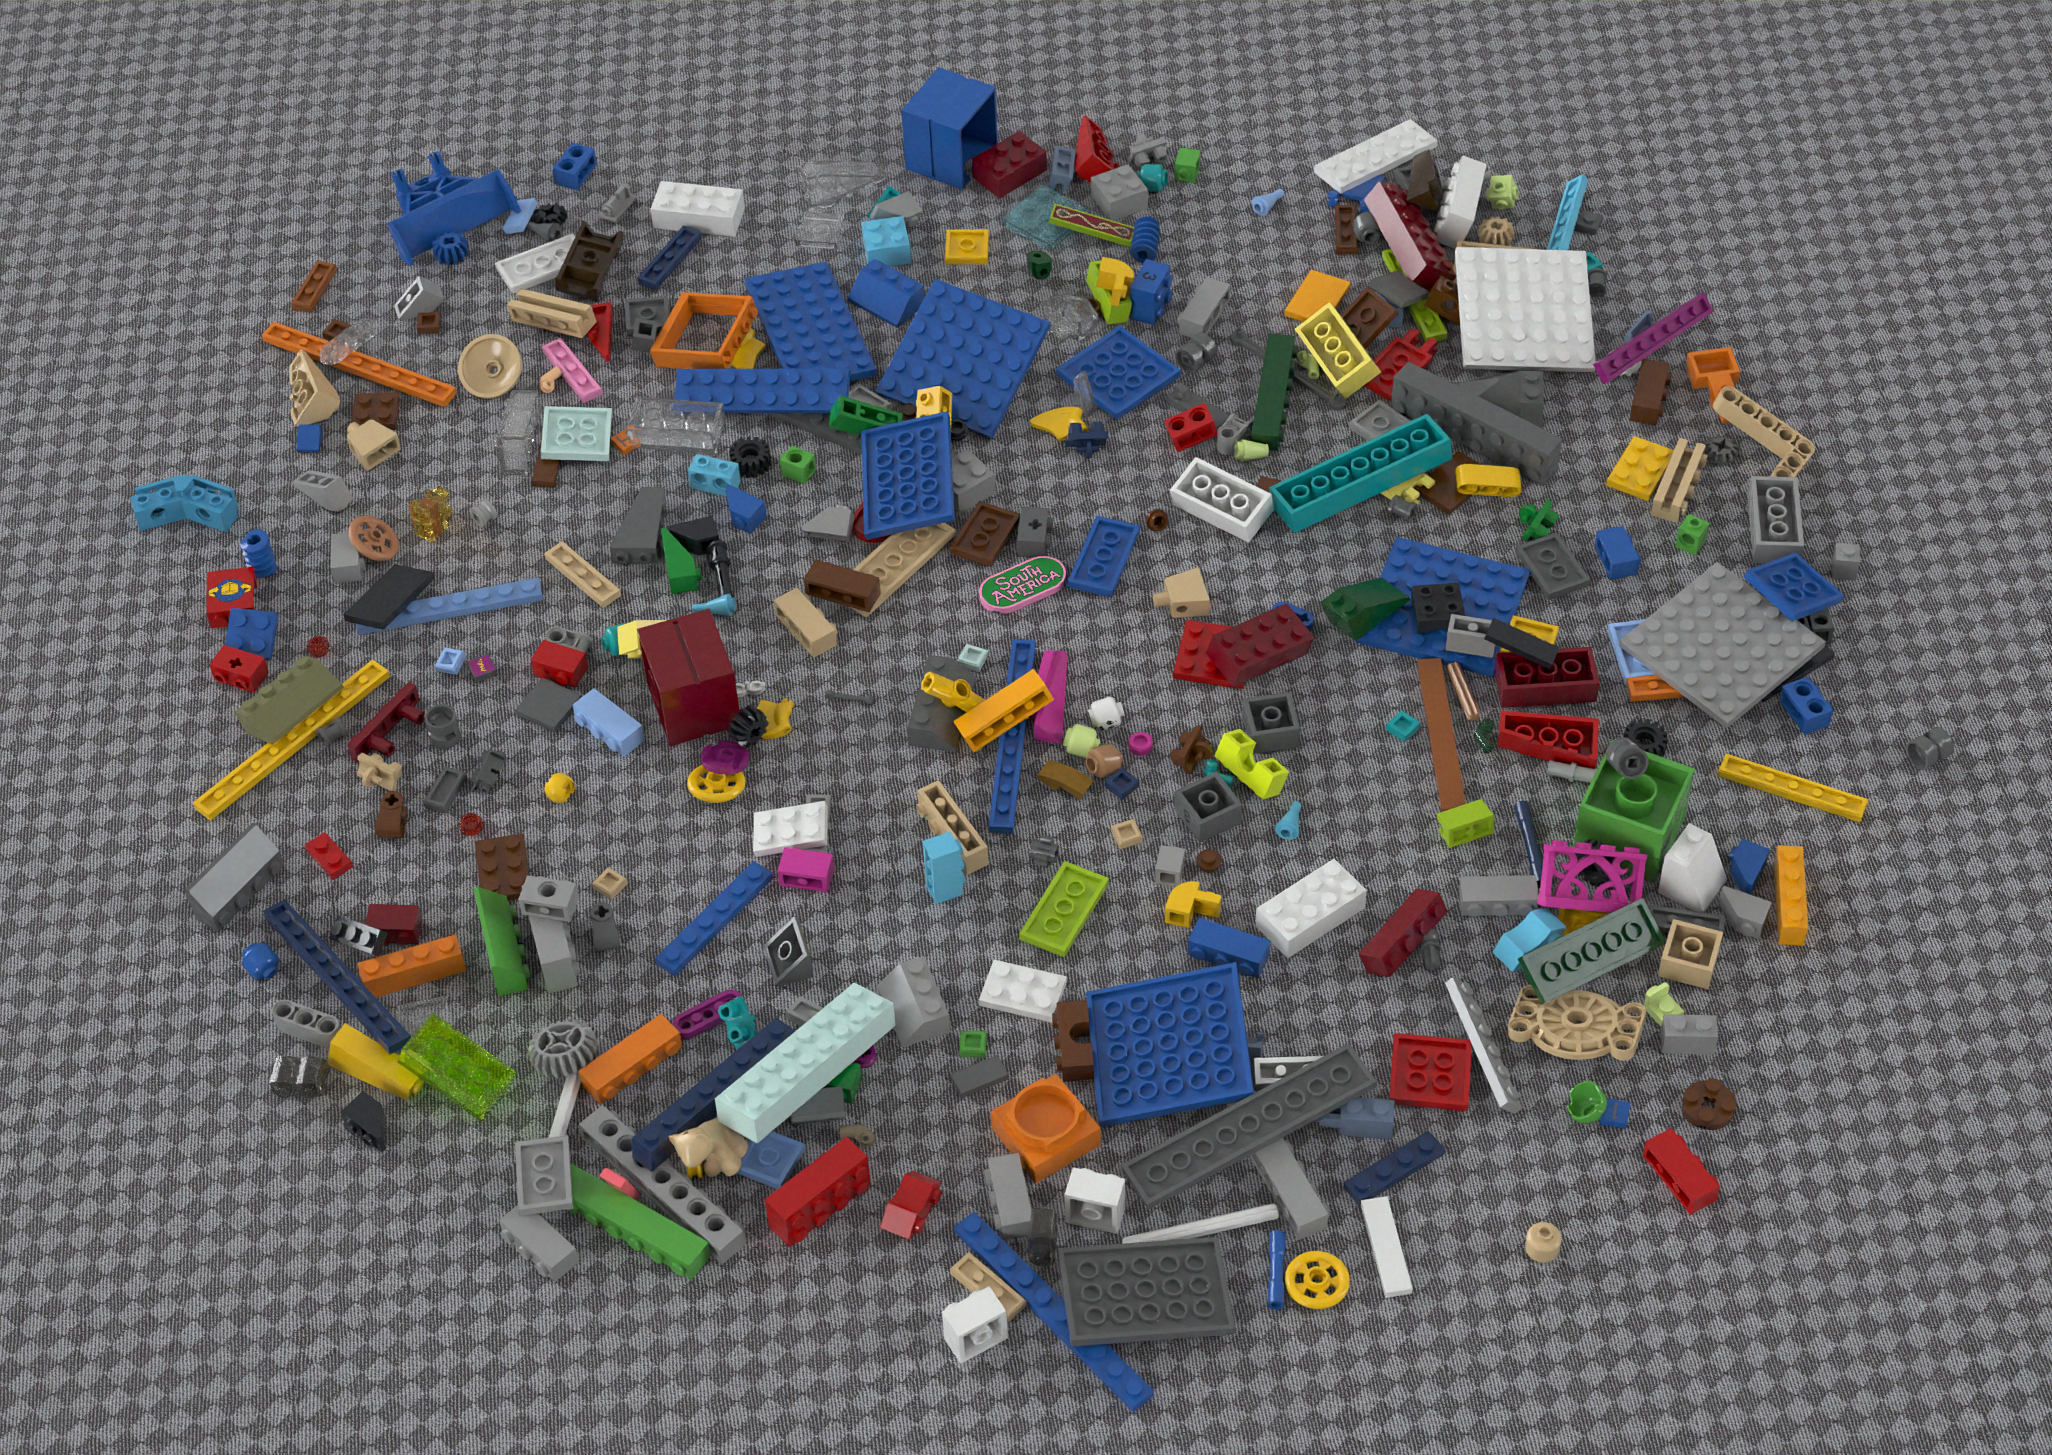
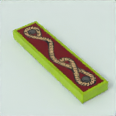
[1049,203,1134,247]

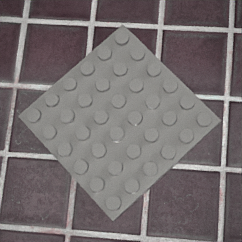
[1619,562,1826,729]

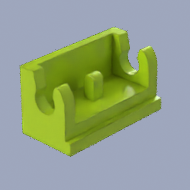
[1437,799,1494,848]

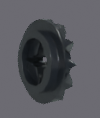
[533,202,567,226]

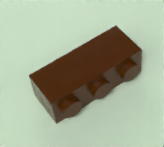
[1629,359,1672,425]
[804,559,881,613]

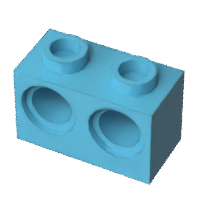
[688,454,741,496]

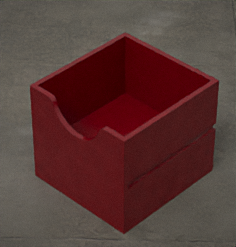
[637,609,740,746]

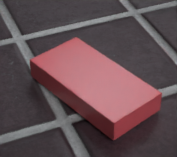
[600,1168,641,1201]

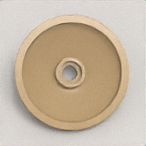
[458,334,522,399]

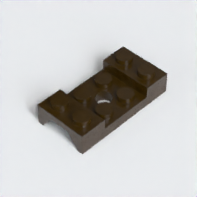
[556,221,623,301]

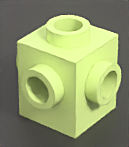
[1486,175,1518,210]

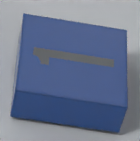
[1600,1098,1631,1129]

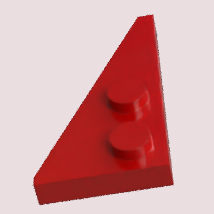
[586,302,613,362]

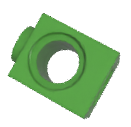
[1175,148,1200,183]
[779,445,816,484]
[1675,514,1710,556]

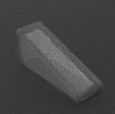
[1074,371,1097,416]

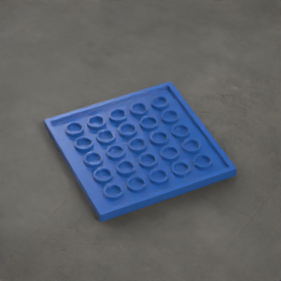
[875,279,1051,440]
[1356,537,1530,677]
[1086,962,1254,1127]

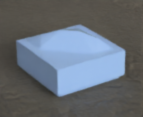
[435,647,467,675]

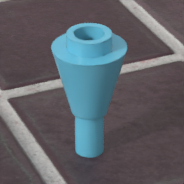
[692,593,737,616]
[1275,801,1301,840]

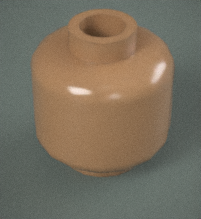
[1085,744,1123,778]

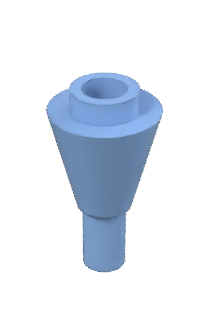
[1252,189,1284,216]

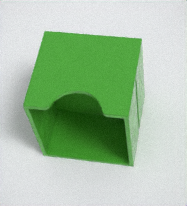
[1573,740,1695,883]

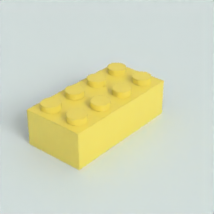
[1295,302,1381,399]

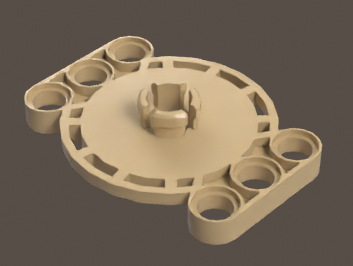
[1508,985,1646,1061]

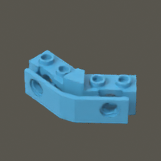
[130,475,239,532]

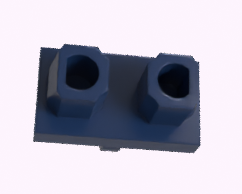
[1065,421,1109,459]

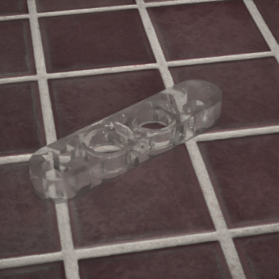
[320,318,376,365]

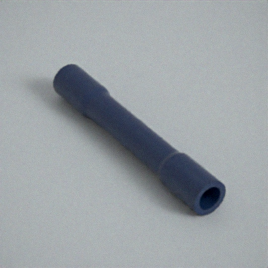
[1514,801,1543,888]

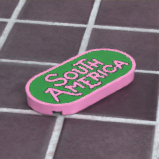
[979,556,1066,614]

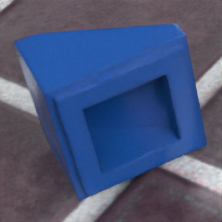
[296,425,323,452]

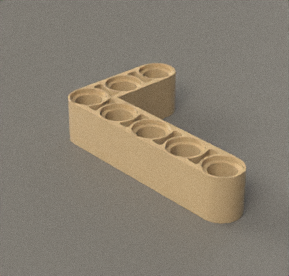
[1713,386,1815,477]

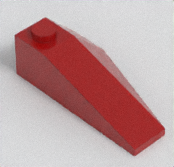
[1074,115,1120,183]

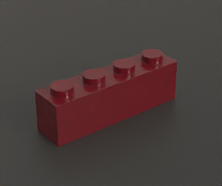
[1358,888,1448,977]

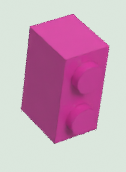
[777,847,834,892]

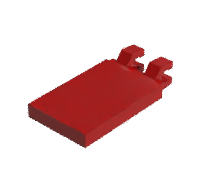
[1364,328,1438,401]

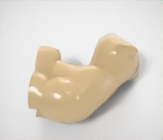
[669,1118,748,1178]

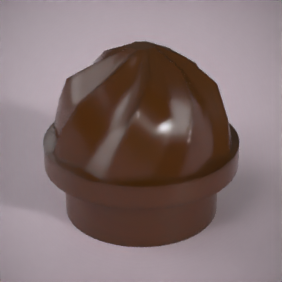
[1145,509,1168,532]

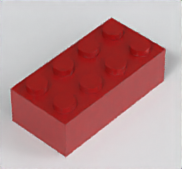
[764,1136,871,1248]

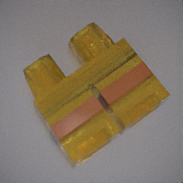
[409,486,453,543]

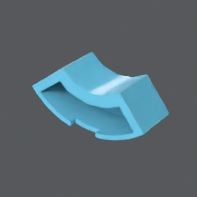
[1492,907,1566,972]

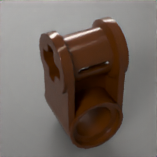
[376,791,407,838]

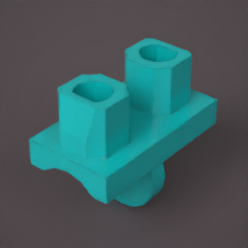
[718,996,758,1049]

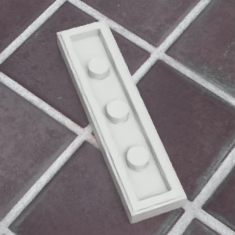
[1361,1196,1412,1298]

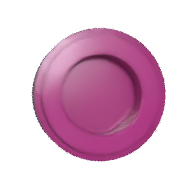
[1129,732,1153,756]

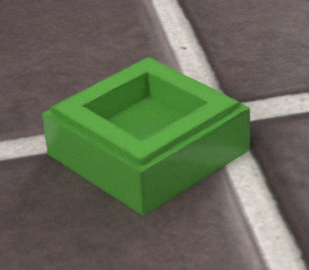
[959,1030,987,1058]

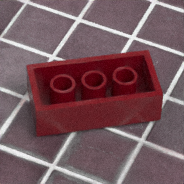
[1206,603,1314,687]
[1494,647,1600,708]

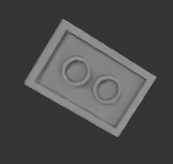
[515,1135,573,1216]

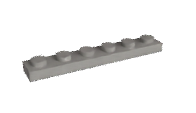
[1445,977,1523,1114]

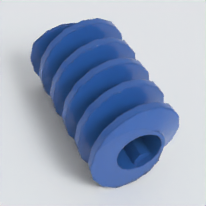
[1130,216,1160,263]
[240,529,278,578]

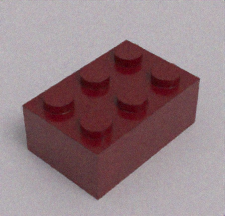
[972,131,1047,199]

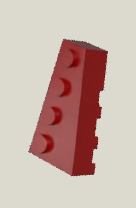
[1497,711,1599,769]

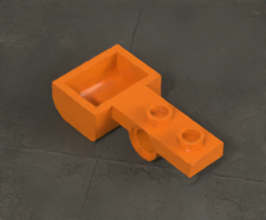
[1686,347,1740,424]

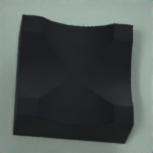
[1411,583,1465,634]

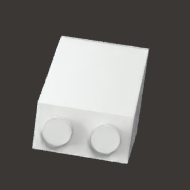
[1658,823,1727,913]

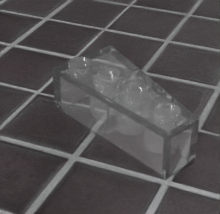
[494,390,540,476]

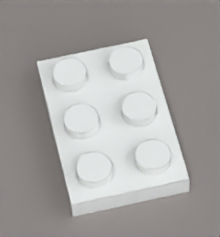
[753,801,828,857]
[979,960,1067,1023]

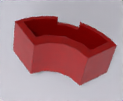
[880,1171,942,1239]

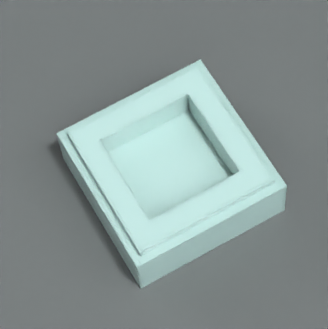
[957,644,988,672]

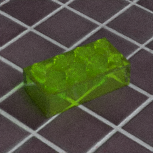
[397,1013,517,1122]

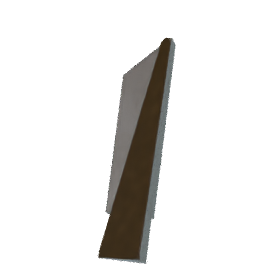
[1406,149,1444,210]

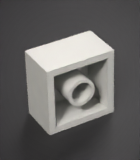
[1065,1168,1125,1234]
[942,1286,1008,1364]

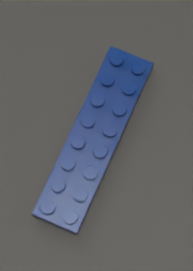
[673,369,851,413]

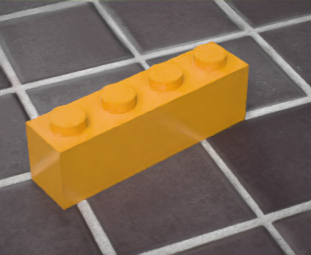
[953,669,1054,752]
[1773,845,1808,946]

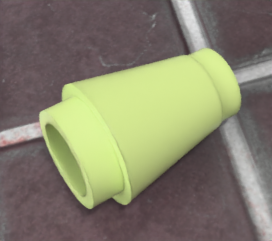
[1234,439,1269,462]

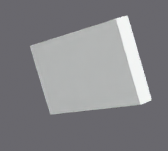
[495,234,590,294]

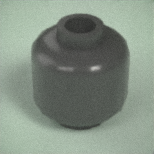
[1353,212,1382,244]

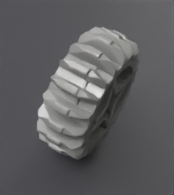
[527,1019,598,1079]

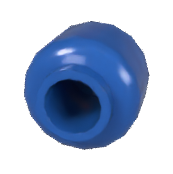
[241,942,280,980]

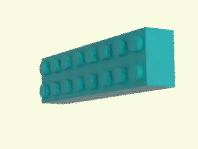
[1269,414,1452,533]

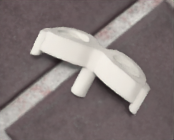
[736,681,765,697]

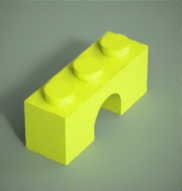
[1214,729,1289,800]

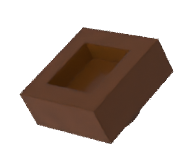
[417,312,441,334]
[322,319,354,345]

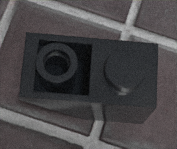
[668,516,720,556]
[341,1091,386,1153]

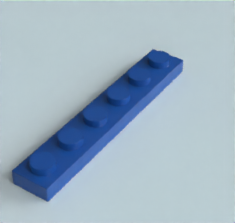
[655,861,773,976]

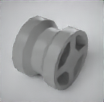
[469,499,498,527]

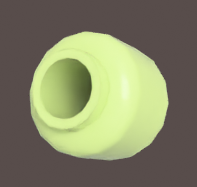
[1063,724,1100,758]

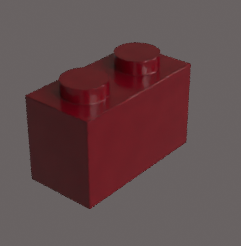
[365,904,423,945]

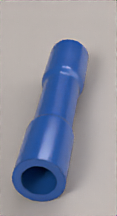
[1268,1230,1286,1310]

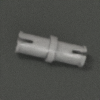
[1547,760,1597,783]

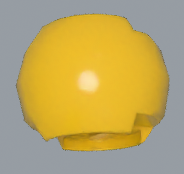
[544,773,575,804]

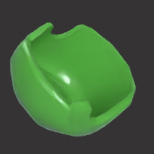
[1567,1081,1607,1124]

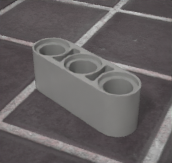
[272,1000,341,1049]

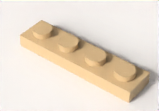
[544,541,621,608]

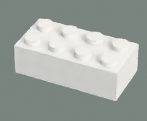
[1434,156,1487,249]
[650,181,745,237]
[1170,457,1274,543]
[1256,859,1367,958]

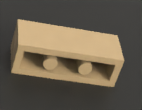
[774,588,838,658]

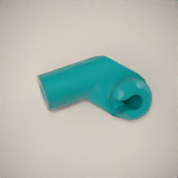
[1204,759,1234,788]

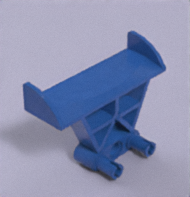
[387,151,521,266]

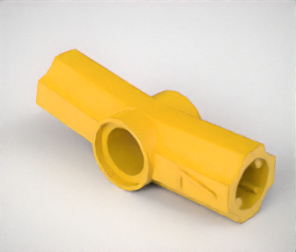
[921,672,985,712]

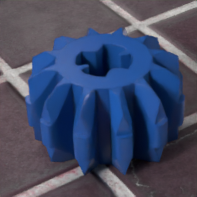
[432,231,469,266]

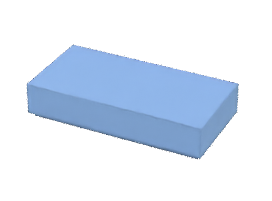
[503,198,538,234]

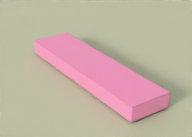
[542,338,603,403]

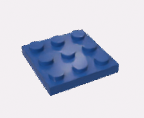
[1744,552,1844,621]

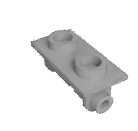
[597,183,637,223]

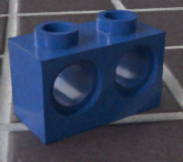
[552,143,597,190]
[1779,677,1833,735]

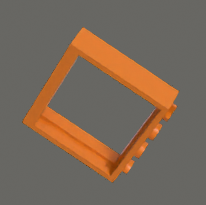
[650,292,758,369]

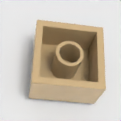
[1658,919,1723,990]

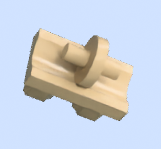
[357,753,402,791]

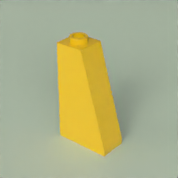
[327,1023,424,1101]

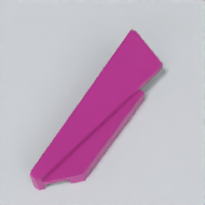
[1030,649,1068,744]

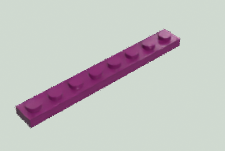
[1593,292,1713,384]

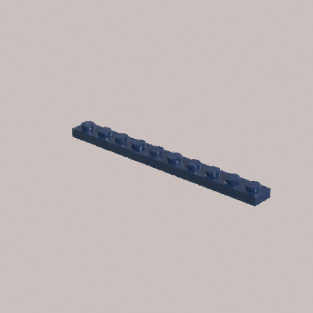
[263,900,412,1055]

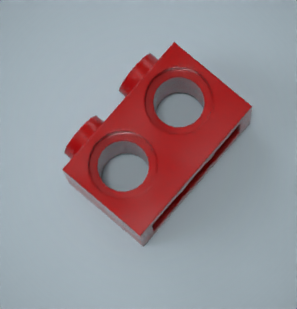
[1164,403,1218,453]

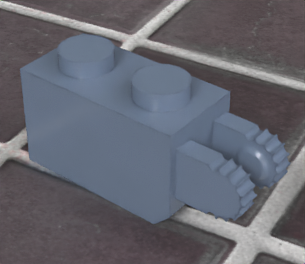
[1319,1097,1395,1140]

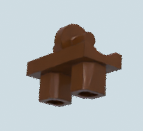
[1170,725,1214,774]

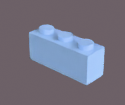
[573,688,645,757]

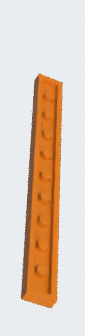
[261,322,457,407]

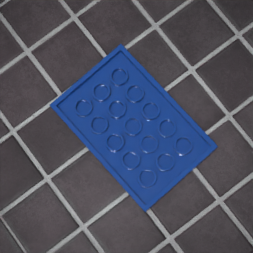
[861,411,955,540]

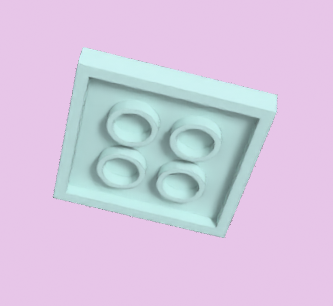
[541,406,612,461]

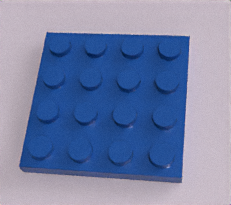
[1056,326,1181,420]

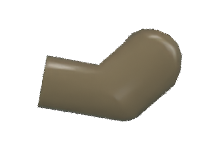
[840,1124,875,1147]

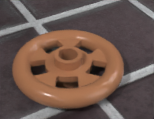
[348,516,399,561]

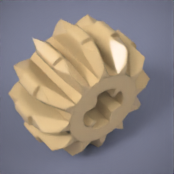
[1478,216,1515,246]

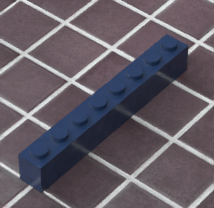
[632,1017,795,1172]

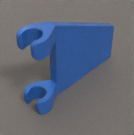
[1327,175,1385,213]

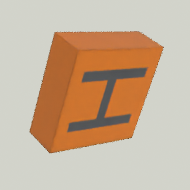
[610,428,642,455]

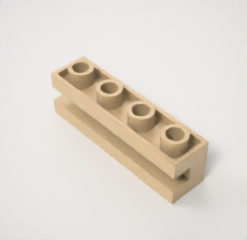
[507,289,596,338]
[1651,438,1708,523]

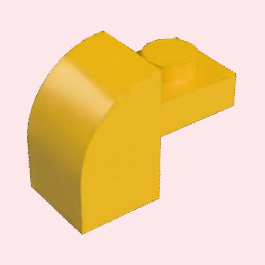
[1096,257,1134,306]
[1165,881,1222,928]

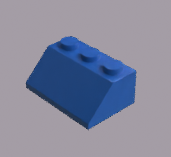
[848,258,925,328]

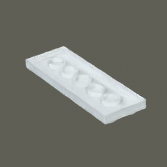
[1314,119,1438,194]

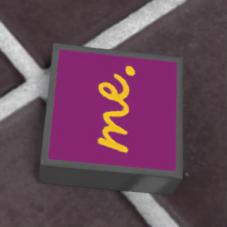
[467,654,498,683]

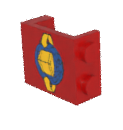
[206,566,258,628]

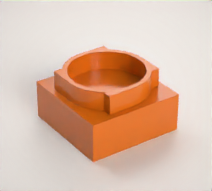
[990,1074,1101,1184]

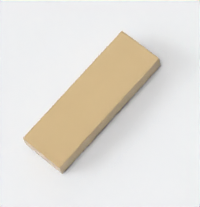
[950,1252,1027,1323]

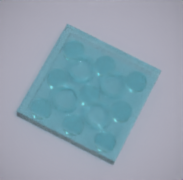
[1002,184,1091,251]

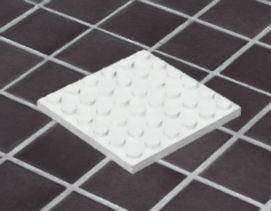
[1455,247,1596,372]

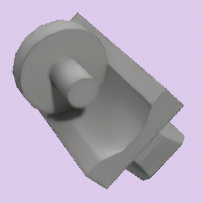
[1127,133,1167,170]

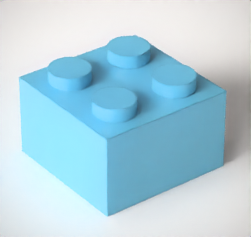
[861,216,911,266]

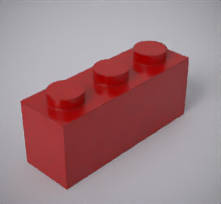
[1642,1128,1720,1215]

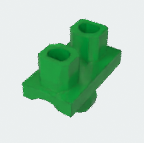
[1518,499,1560,541]

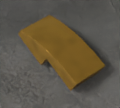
[1036,760,1093,800]

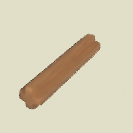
[1447,662,1480,721]

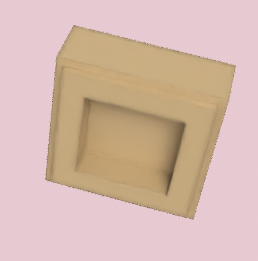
[1111,819,1143,849]
[592,867,628,900]

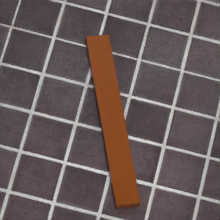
[1417,658,1466,812]

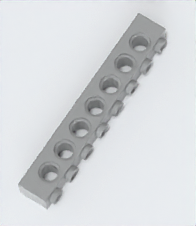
[579,1105,746,1265]

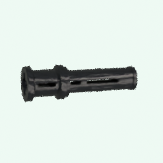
[707,540,734,598]

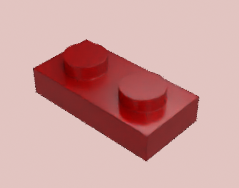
[304,832,353,880]

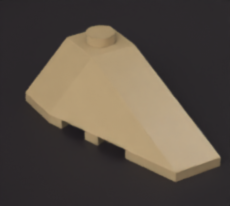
[290,349,340,427]

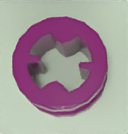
[854,1045,876,1068]

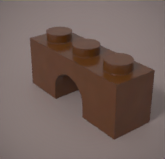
[1052,1000,1094,1082]

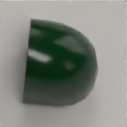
[1027,250,1052,279]

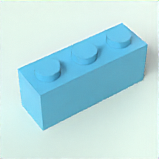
[922,832,965,904]

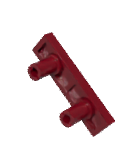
[347,682,425,763]

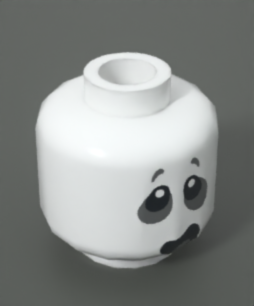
[1088,697,1125,731]

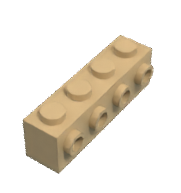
[916,780,989,875]

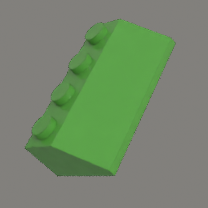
[473,887,531,996]

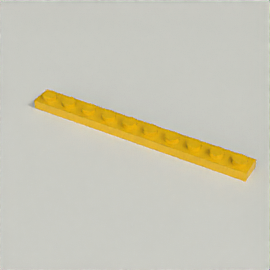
[193,659,390,821]

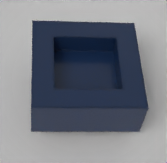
[1105,767,1139,800]

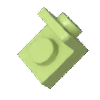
[1644,982,1684,1026]

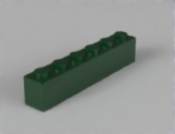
[1251,333,1298,451]

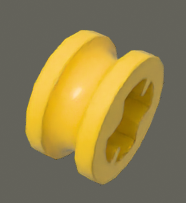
[687,1162,703,1179]

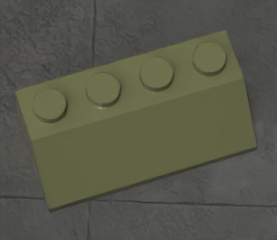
[235,656,344,745]

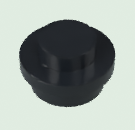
[951,419,968,441]

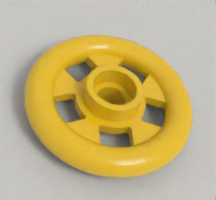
[687,765,746,803]
[1284,1251,1350,1309]

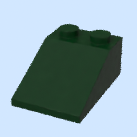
[1321,577,1410,641]

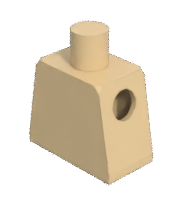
[347,420,401,471]
[1153,568,1210,618]

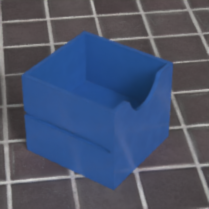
[901,67,998,190]

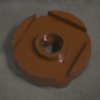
[1682,1078,1736,1130]

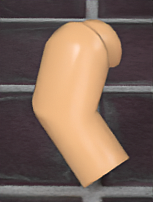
[540,366,562,393]

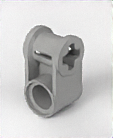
[1217,413,1253,455]
[546,626,593,653]

